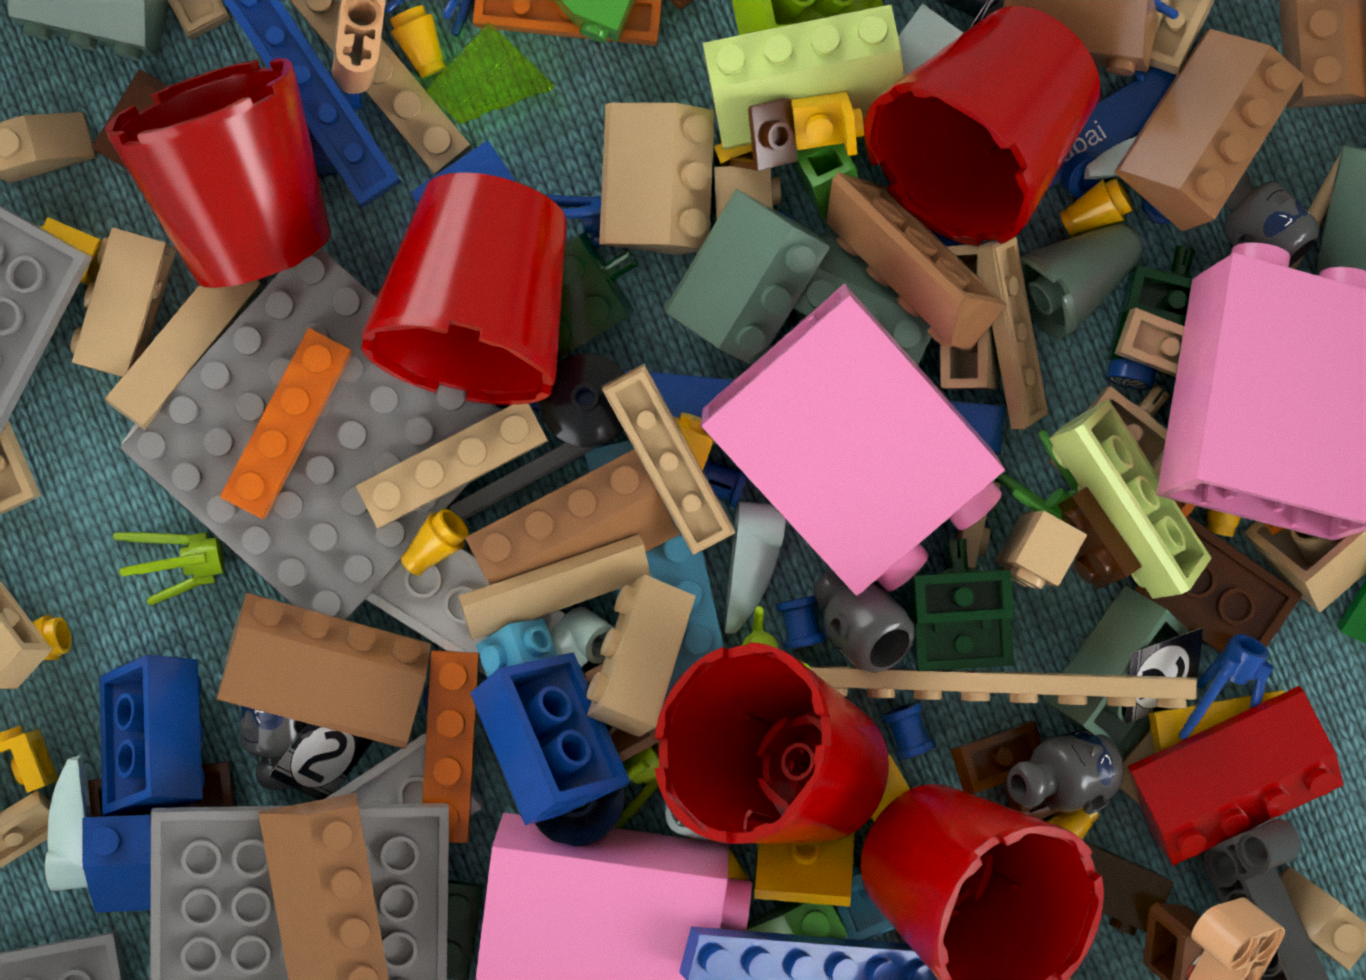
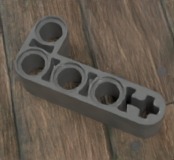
[1204,819,1329,980]

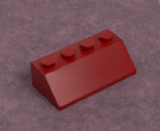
[1127,686,1344,866]

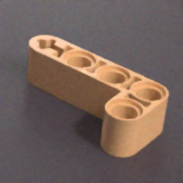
[331,0,386,94]
[1188,898,1285,980]

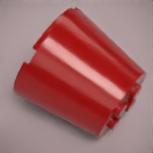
[864,6,1100,246]
[105,58,331,288]
[361,173,567,405]
[654,642,889,844]
[861,784,1104,980]

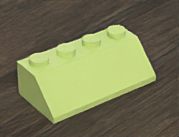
[703,4,904,150]
[1049,399,1211,599]

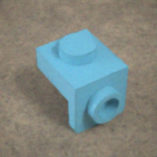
[476,619,558,678]
[836,867,895,940]

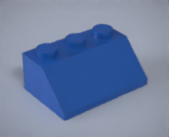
[470,652,630,826]
[99,654,205,815]
[82,814,151,913]

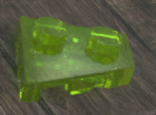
[425,22,555,124]

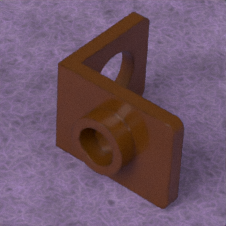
[730,98,798,171]

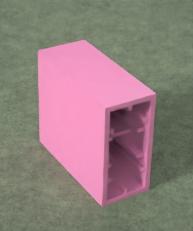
[1156,243,1366,541]
[701,283,1005,596]
[476,812,752,980]

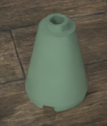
[1020,222,1143,338]

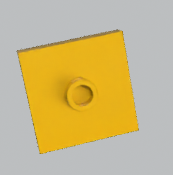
[754,832,855,907]

